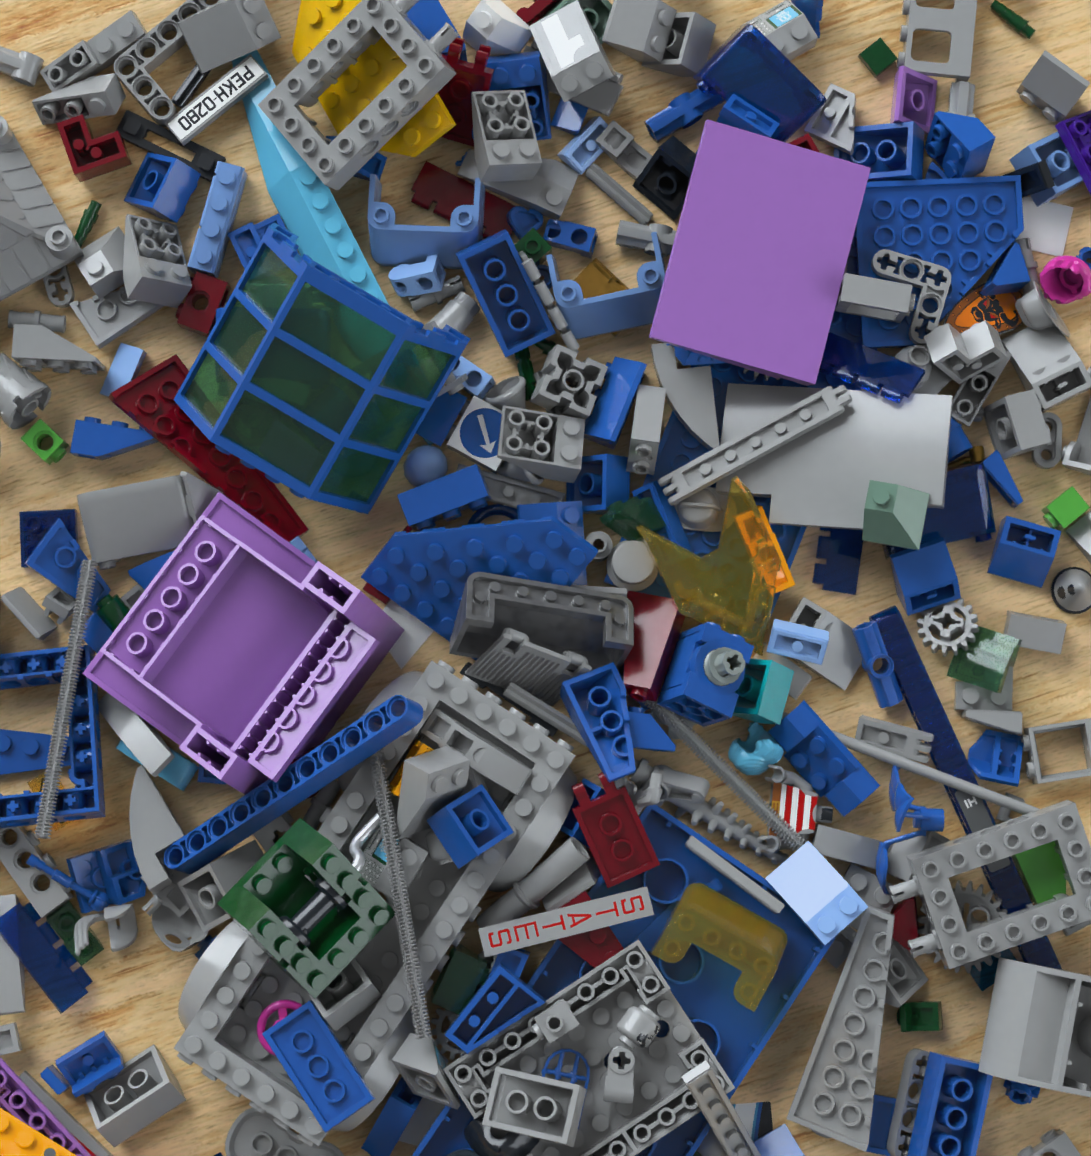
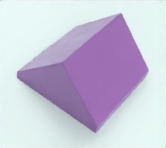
[890,66,937,135]

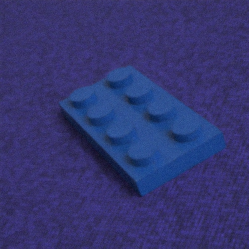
[262,1000,375,1132]

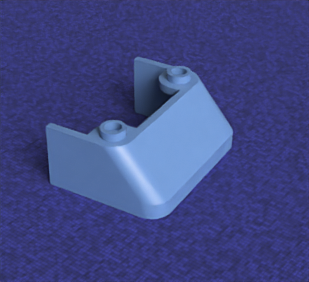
[367,174,485,269]
[546,232,666,339]

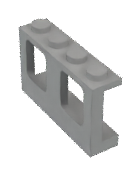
[897,0,977,82]

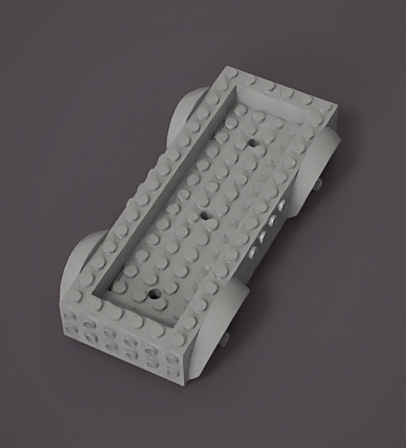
[174,660,577,1146]

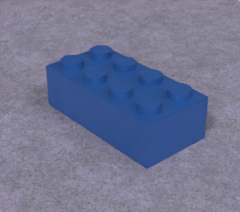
[455,229,556,357]
[907,1051,993,1156]

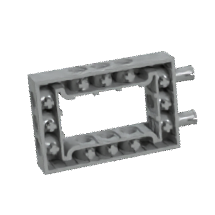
[258,0,459,191]
[888,800,1091,969]

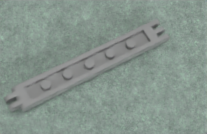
[658,385,853,506]

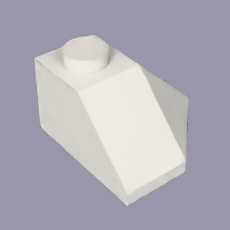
[462,0,532,55]

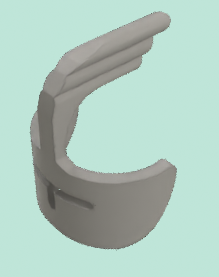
[74,903,138,956]

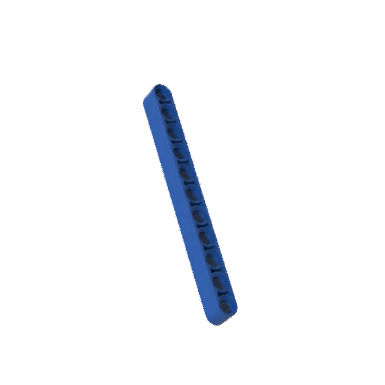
[164,695,423,874]

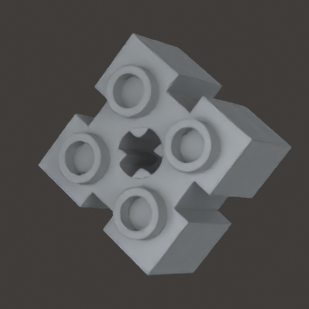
[530,344,608,420]

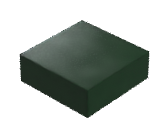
[858,38,898,78]

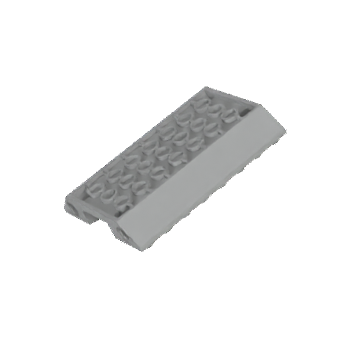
[443,939,735,1156]

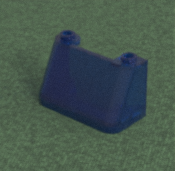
[693,24,827,142]
[882,463,996,559]

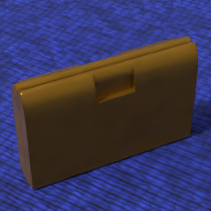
[573,258,629,337]

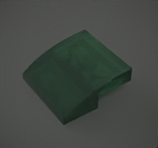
[947,626,1022,693]

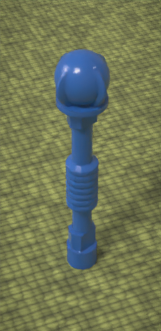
[26,854,109,912]

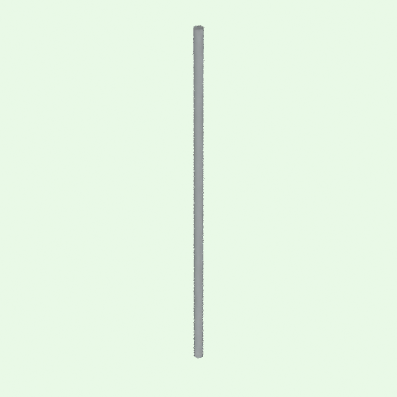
[782,712,1039,815]

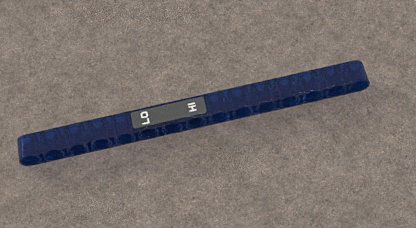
[869,605,1062,970]

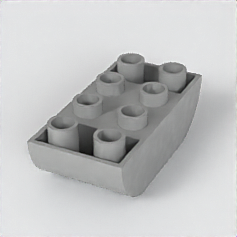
[978,957,1091,1097]

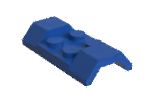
[767,701,880,817]

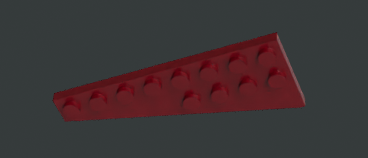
[109,354,309,542]

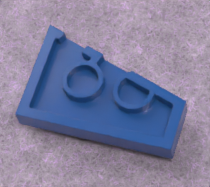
[25,518,111,613]

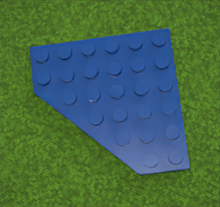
[855,175,1024,349]
[361,516,598,661]

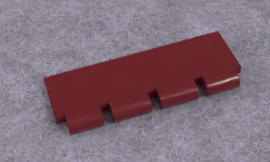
[411,161,515,239]

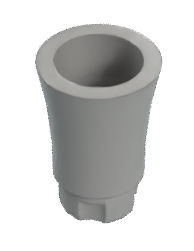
[424,291,480,356]

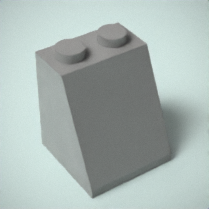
[177,840,264,933]

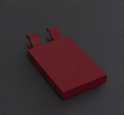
[438,38,494,147]
[571,772,660,888]

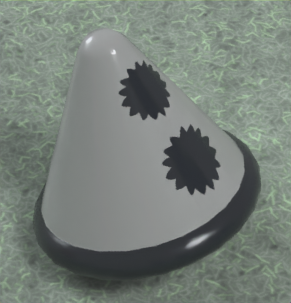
[1051,567,1091,614]

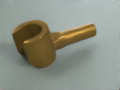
[947,446,985,470]

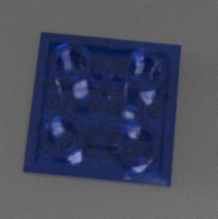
[19,509,78,568]

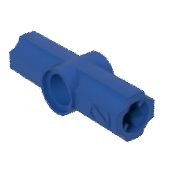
[645,78,727,143]
[852,620,903,708]

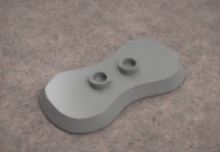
[225,1108,344,1156]

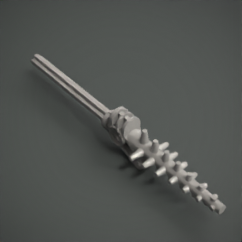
[503,682,789,865]

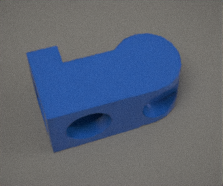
[543,219,598,259]

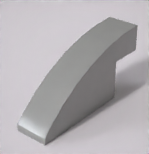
[651,343,720,451]
[129,765,185,894]

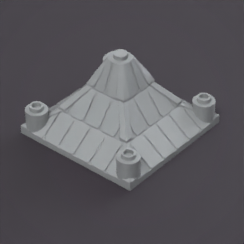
[0,116,84,301]

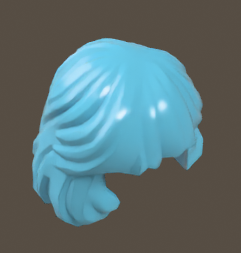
[728,722,784,775]

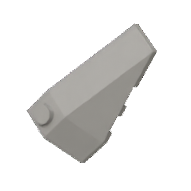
[457,149,579,220]

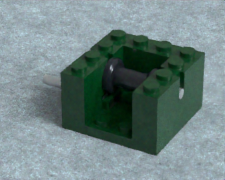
[217,813,396,999]

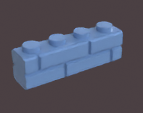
[187,161,248,279]

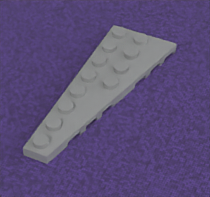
[786,905,895,1152]

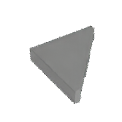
[179,471,223,524]

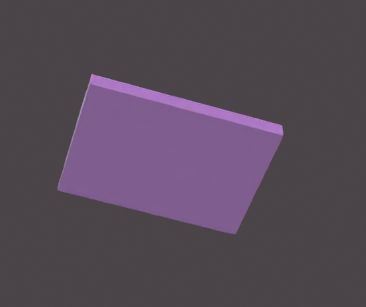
[649,120,871,386]

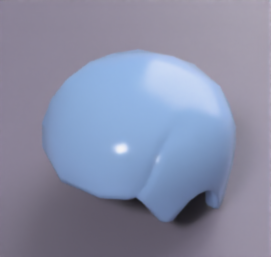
[403,445,448,487]

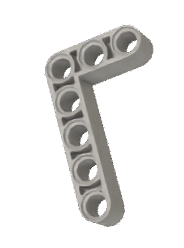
[114,0,221,127]

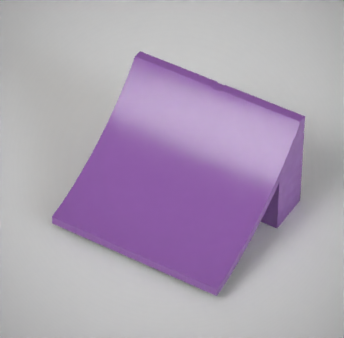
[82,492,404,795]

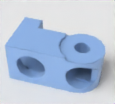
[388,254,446,297]
[445,354,495,400]

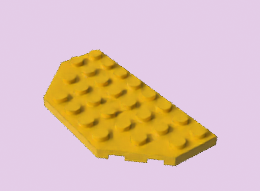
[292,0,456,157]

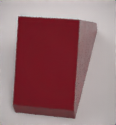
[892,896,920,952]

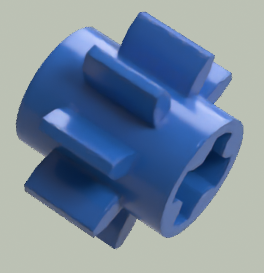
[1003,1079,1041,1104]

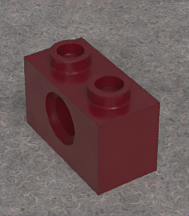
[175,271,231,338]

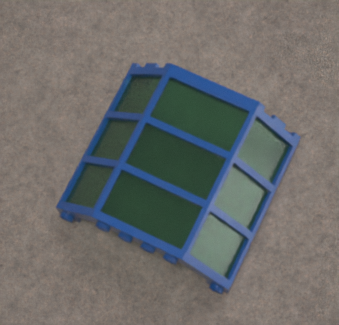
[174,222,471,514]

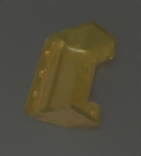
[649,883,787,1012]

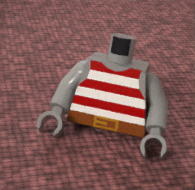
[759,764,833,853]

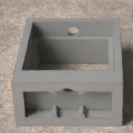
[834,273,916,323]
[626,384,666,475]
[1021,718,1091,784]

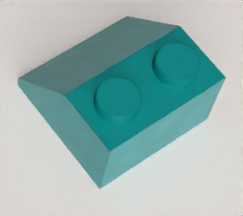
[732,659,794,725]

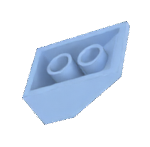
[765,841,868,945]

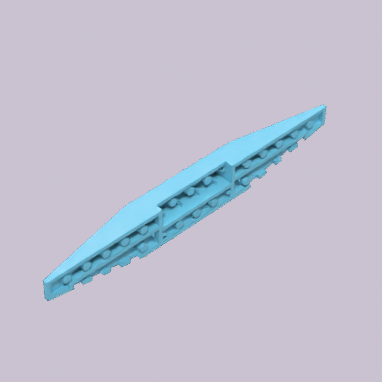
[232,50,434,445]

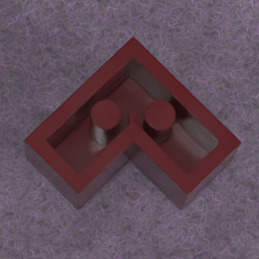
[56,114,132,183]

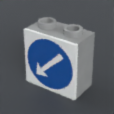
[445,396,504,474]

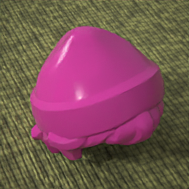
[1039,256,1091,304]

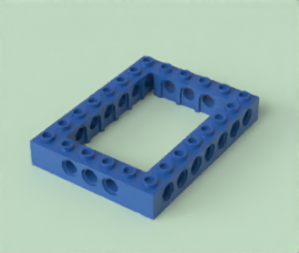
[0,645,106,828]

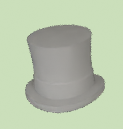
[606,539,659,592]

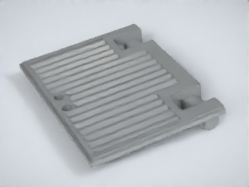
[465,627,592,706]

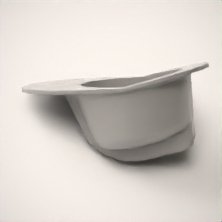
[1015,280,1070,337]
[674,487,738,532]

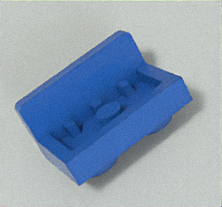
[55,1031,124,1098]

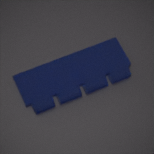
[819,332,925,404]
[812,527,863,595]
[0,902,93,1014]

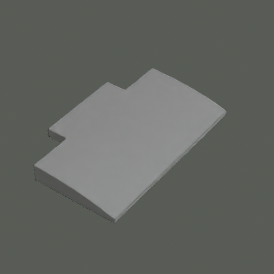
[716,383,953,530]

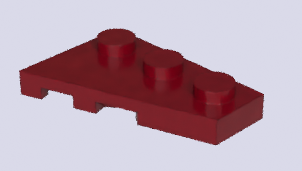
[558,891,624,968]

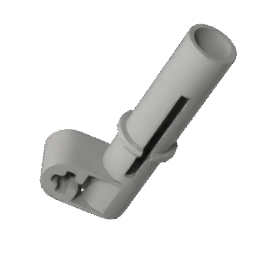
[476,837,590,928]

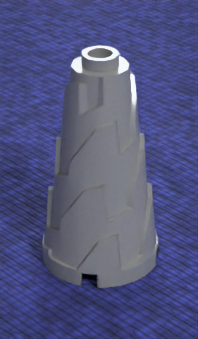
[0,352,51,429]

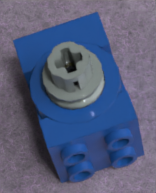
[657,622,754,727]

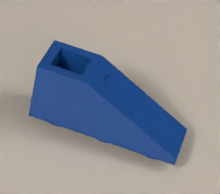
[70,417,159,461]

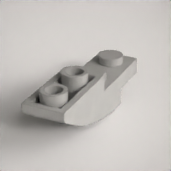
[39,10,147,92]
[421,708,533,795]

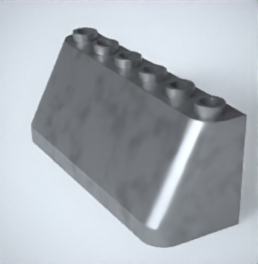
[449,572,634,672]

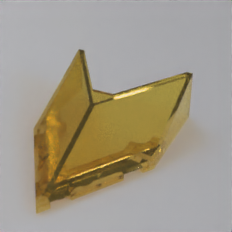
[636,476,781,656]

